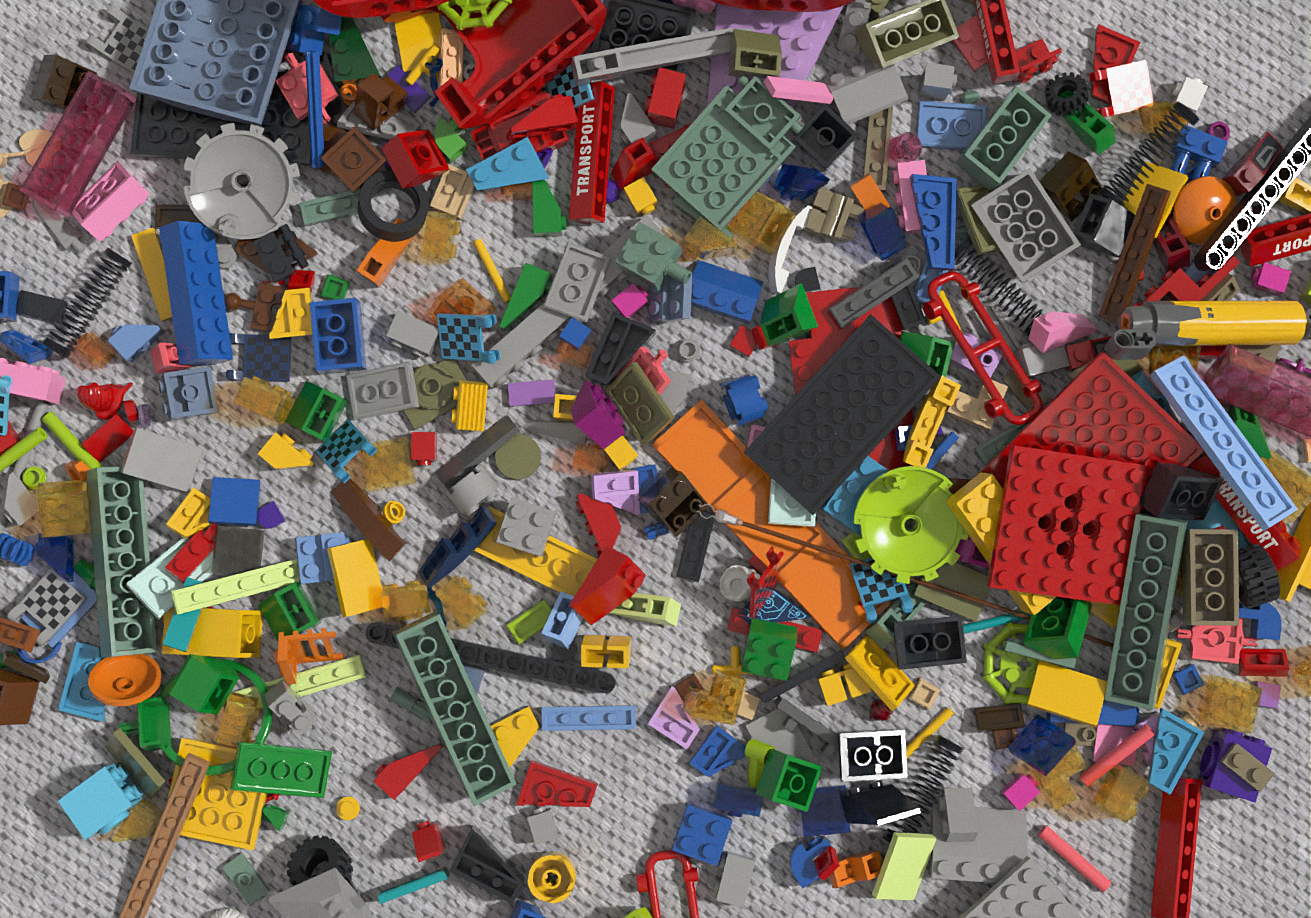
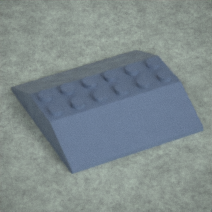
[129,0,300,125]

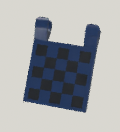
[226,333,291,382]

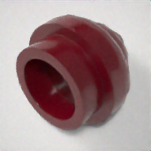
[869,699,893,721]

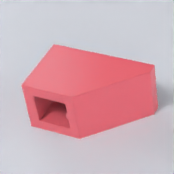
[151,342,192,374]

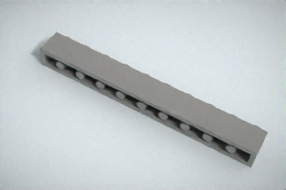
[472,214,665,388]

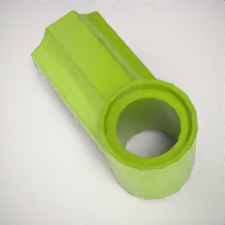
[745,738,776,788]

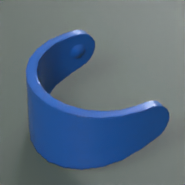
[17,642,62,663]

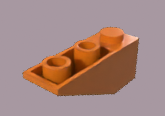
[356,218,414,287]

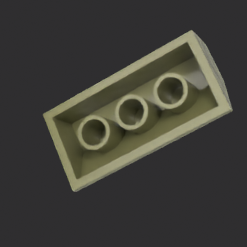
[854,0,959,69]

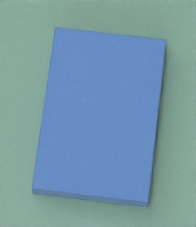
[915,101,987,150]
[22,565,97,648]

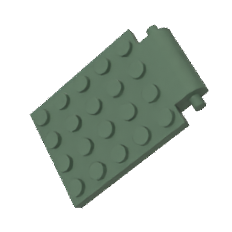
[651,75,803,232]

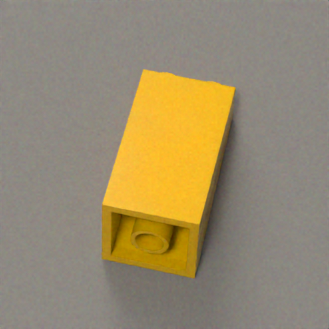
[161,607,263,658]

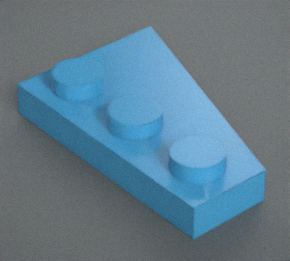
[466,137,550,190]
[58,642,106,722]
[1147,708,1205,795]

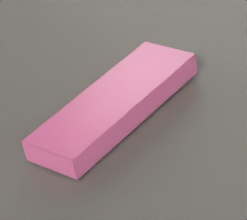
[764,76,834,104]

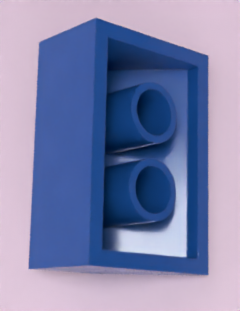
[691,260,764,325]

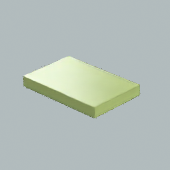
[872,832,937,900]

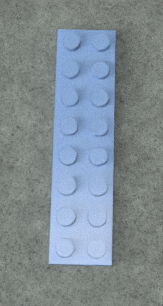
[1149,356,1298,532]

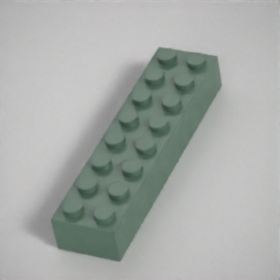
[86,467,157,658]
[1104,512,1188,710]
[392,612,517,806]

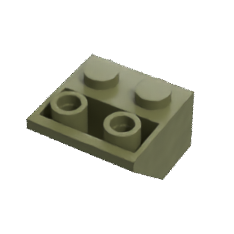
[728,29,782,81]

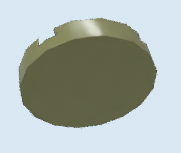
[495,433,542,480]

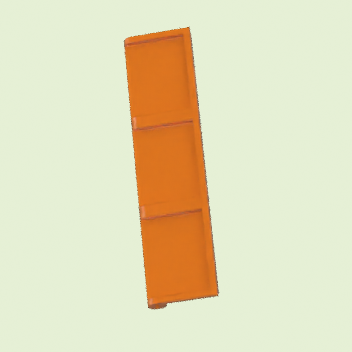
[652,399,892,650]

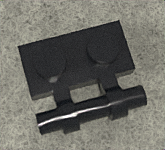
[252,224,309,284]

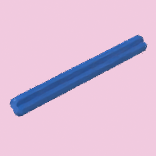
[305,51,325,168]

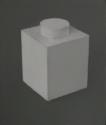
[527,806,559,845]

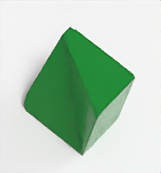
[262,804,289,831]

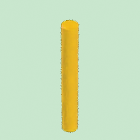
[473,239,511,304]
[906,707,954,758]

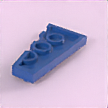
[910,174,957,271]

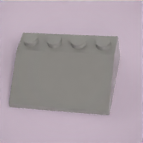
[971,168,1081,283]
[928,804,1028,883]
[268,868,373,918]

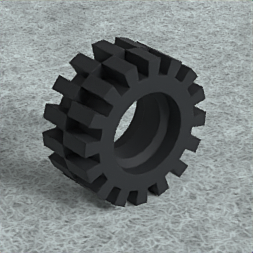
[1045,72,1089,117]

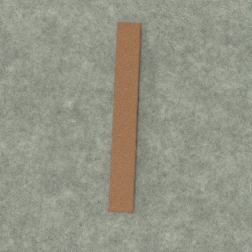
[119,753,211,918]

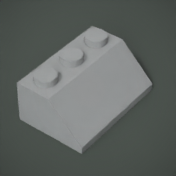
[823,60,908,125]

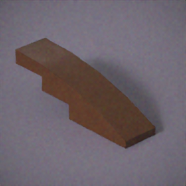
[331,479,407,561]

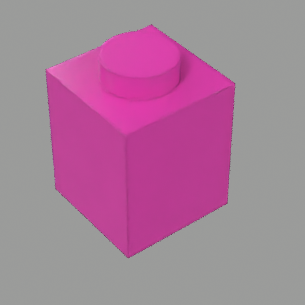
[1250,262,1291,296]
[612,283,648,318]
[1000,773,1040,811]

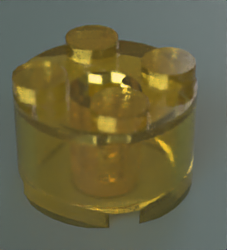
[380,580,431,622]

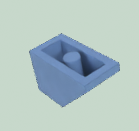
[108,324,166,363]

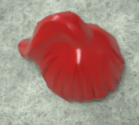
[77,382,133,420]

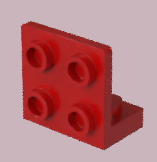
[1012,38,1062,84]

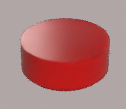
[124,399,140,423]

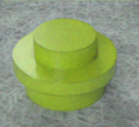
[23,466,47,490]

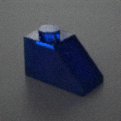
[772,163,830,202]
[35,530,74,582]

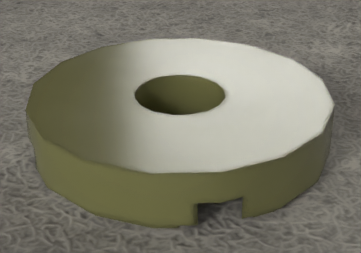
[414,363,455,410]

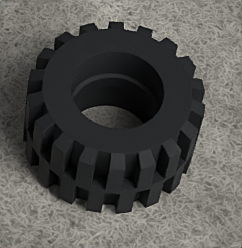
[1238,544,1280,609]
[287,835,353,886]

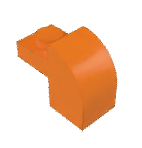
[830,850,883,888]

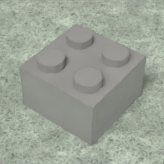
[496,497,557,557]

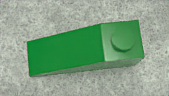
[1058,91,1116,155]
[532,180,566,237]
[499,263,553,331]

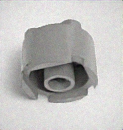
[445,464,499,516]

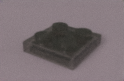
[211,525,265,574]

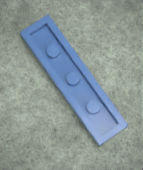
[542,705,636,731]

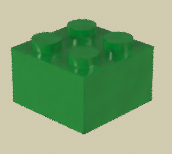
[741,618,798,681]
[755,749,823,812]

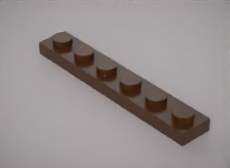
[1098,184,1171,323]

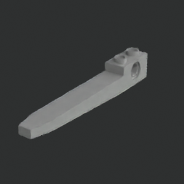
[570,28,753,86]

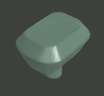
[961,88,980,104]

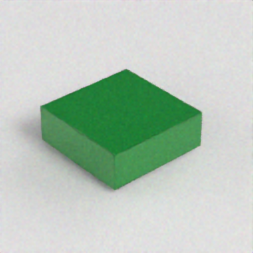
[320,274,350,300]

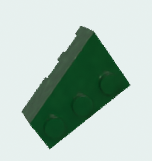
[329,16,382,88]

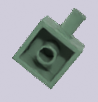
[615,222,692,291]

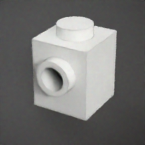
[1171,77,1208,113]

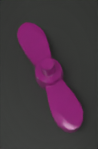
[1278,358,1311,375]

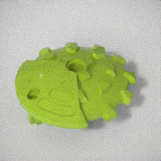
[853,466,968,584]

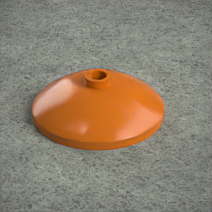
[1173,176,1238,246]
[88,654,162,707]

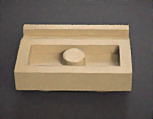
[430,164,475,220]

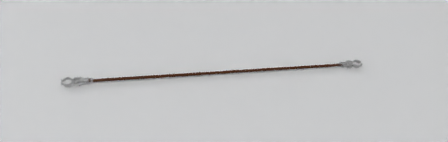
[697,504,1179,671]

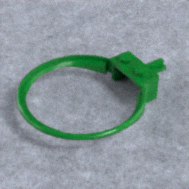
[118,659,273,775]

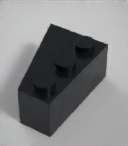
[585,312,656,387]
[450,825,526,904]

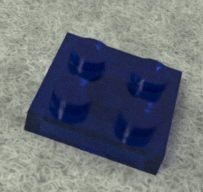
[1008,714,1076,776]
[801,784,851,837]

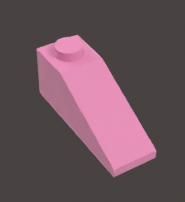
[1028,311,1097,353]

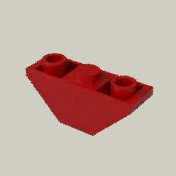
[575,493,622,556]

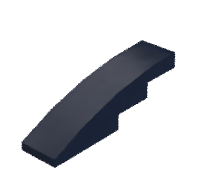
[418,506,498,588]

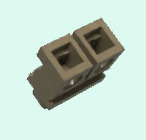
[804,186,864,242]

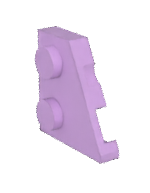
[591,469,640,515]
[648,686,700,749]

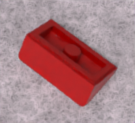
[81,414,134,463]
[1239,648,1290,677]

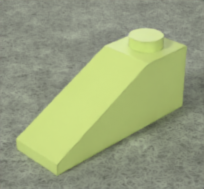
[609,593,681,627]

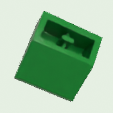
[760,284,818,346]
[900,331,954,377]
[285,381,348,443]
[1227,401,1271,460]
[258,582,321,641]
[167,654,240,715]

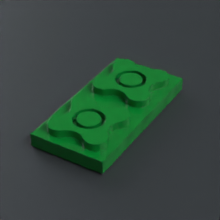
[230,741,332,798]

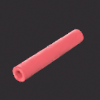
[1080,724,1155,786]
[1037,825,1111,892]

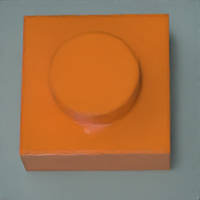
[64,461,90,486]

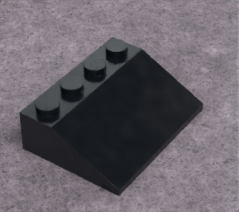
[591,0,697,77]

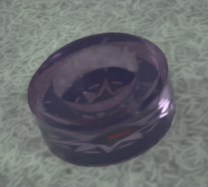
[138,404,151,427]

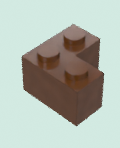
[354,73,408,130]

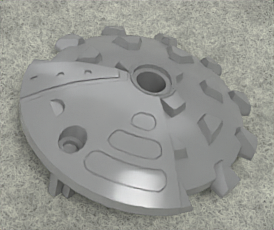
[183,123,300,239]

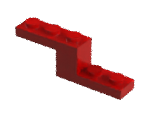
[1132,255,1240,306]

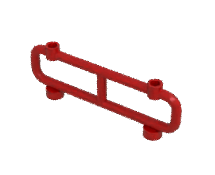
[923,271,1043,425]
[636,849,699,918]

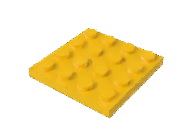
[168,737,267,850]

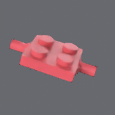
[275,53,339,124]
[615,347,671,395]
[1175,618,1258,664]

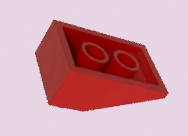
[569,546,646,625]

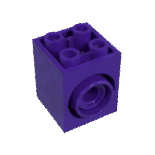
[1198,727,1272,803]

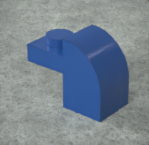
[1239,602,1282,640]
[789,836,832,889]

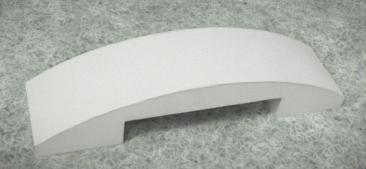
[768,205,812,295]

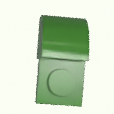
[434,116,468,163]

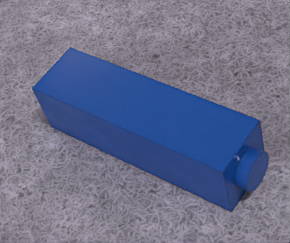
[1046,700,1139,726]

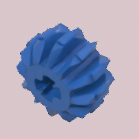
[0,533,35,566]

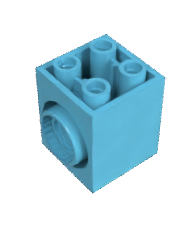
[58,763,144,840]

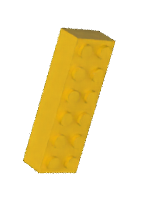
[945,472,1056,615]

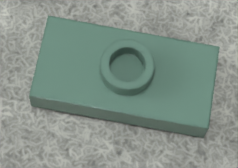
[222,853,270,906]

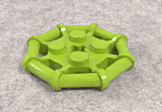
[437,0,513,30]
[982,622,1063,705]

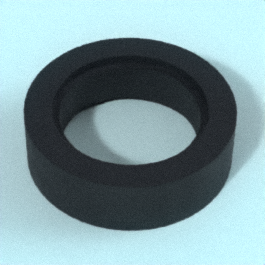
[357,170,429,242]

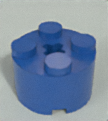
[721,374,768,427]

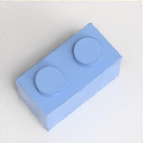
[541,591,583,650]

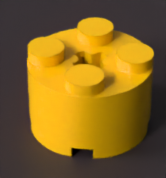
[528,851,576,903]

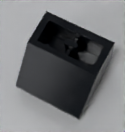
[1073,194,1135,258]

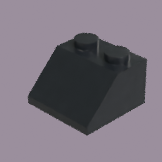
[793,103,858,171]

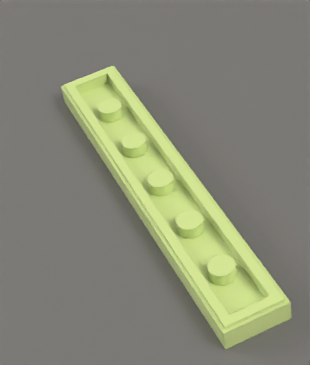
[171,559,299,615]
[227,655,367,717]

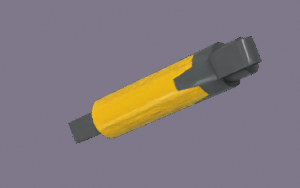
[1104,301,1311,360]

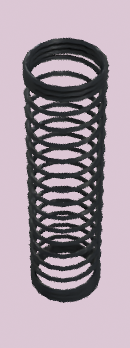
[1099,101,1199,207]
[955,237,1047,338]
[42,247,132,358]
[882,734,964,843]

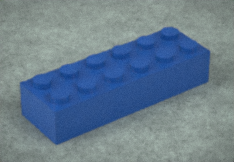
[159,221,233,365]

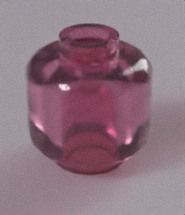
[888,132,922,164]

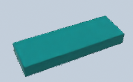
[163,577,205,652]
[377,868,449,904]

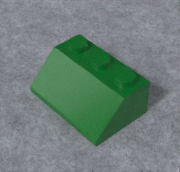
[1023,597,1092,659]

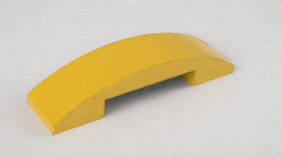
[903,376,961,468]

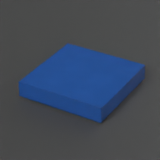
[208,477,260,526]

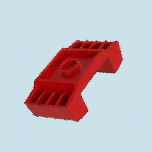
[470,98,569,161]

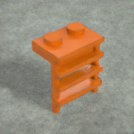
[274,628,344,685]

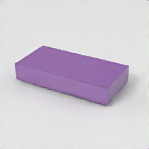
[508,380,555,407]

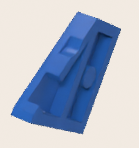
[0,329,53,364]
[689,724,746,777]

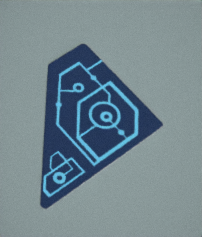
[738,589,811,625]

